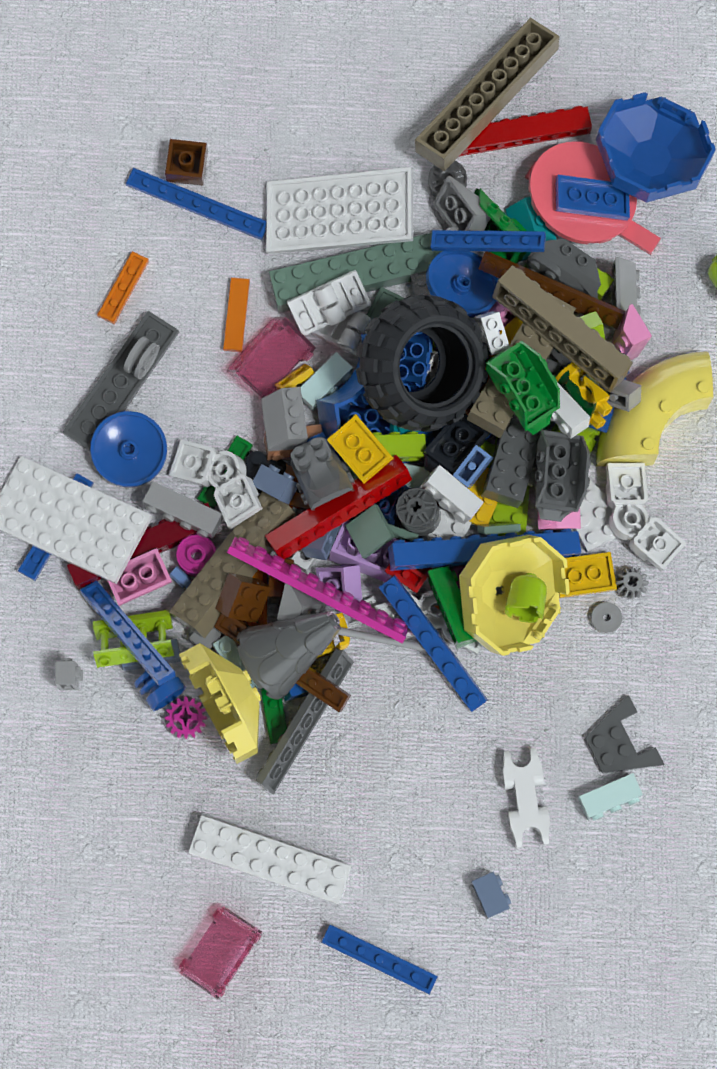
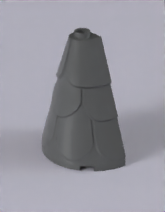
[237,611,341,700]

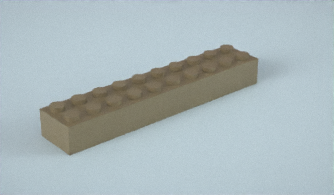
[415,17,560,171]

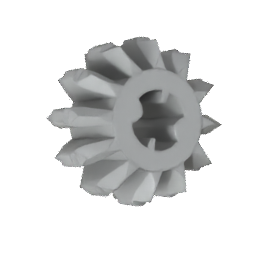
[616,567,649,600]

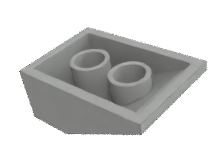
[433,176,491,231]

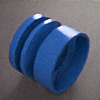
[134,660,186,712]

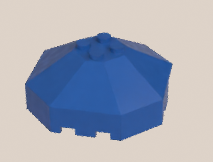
[596,92,716,203]

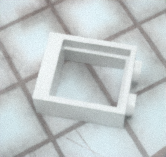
[474,311,510,355]

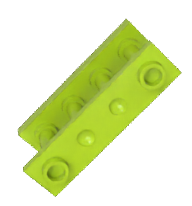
[93,610,174,668]

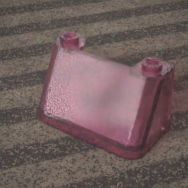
[227,317,316,400]
[178,906,264,1001]

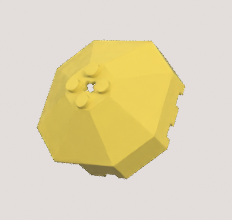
[459,535,570,656]
[179,643,261,764]

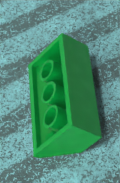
[427,566,477,649]

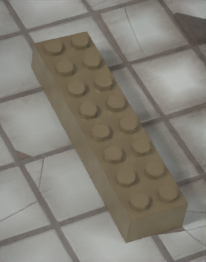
[492,265,633,393]
[467,291,576,439]
[169,491,297,638]

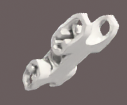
[502,748,550,849]

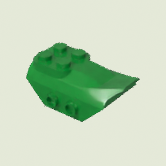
[474,188,527,264]
[486,341,560,435]

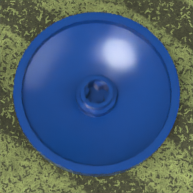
[426,251,498,318]
[91,411,167,488]

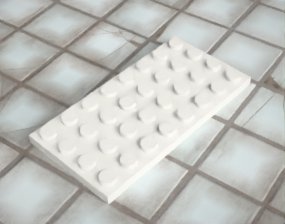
[266,167,413,254]
[0,456,152,584]

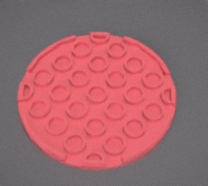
[528,141,637,244]

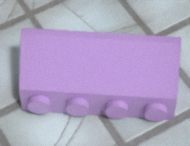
[329,520,399,582]

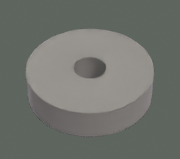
[591,602,622,634]

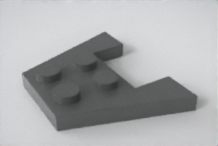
[585,695,665,773]

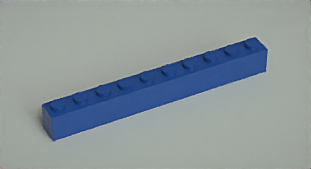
[388,529,581,571]

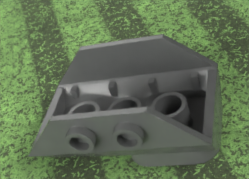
[525,239,601,299]
[535,430,591,522]
[290,437,355,511]

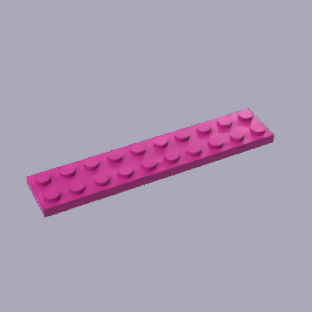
[227,537,408,644]

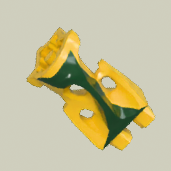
[556,362,613,429]

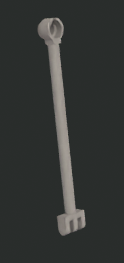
[337,627,432,660]

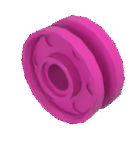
[176,534,216,577]

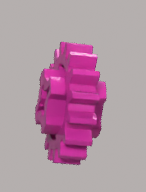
[165,697,208,740]

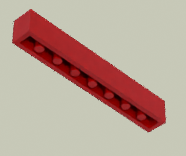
[458,106,592,157]
[265,454,412,560]

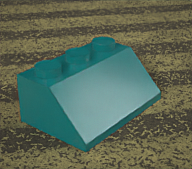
[505,196,557,261]

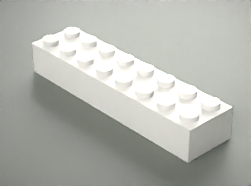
[188,815,352,906]

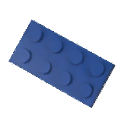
[556,174,630,221]

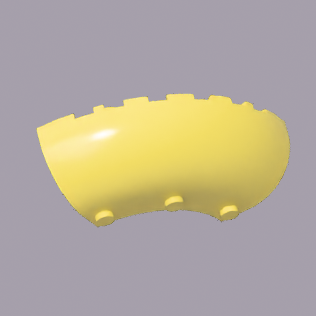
[596,351,714,467]

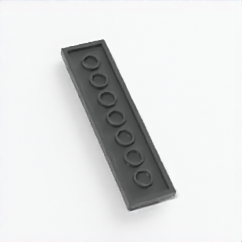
[63,311,180,452]
[256,648,354,795]

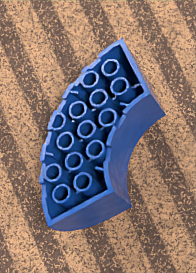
[316,332,433,461]

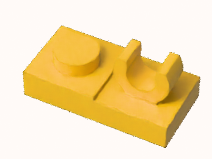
[275,364,315,390]

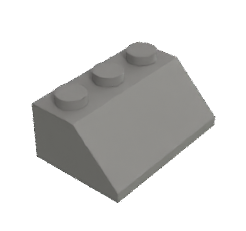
[611,257,641,315]
[261,387,308,451]
[277,583,327,620]

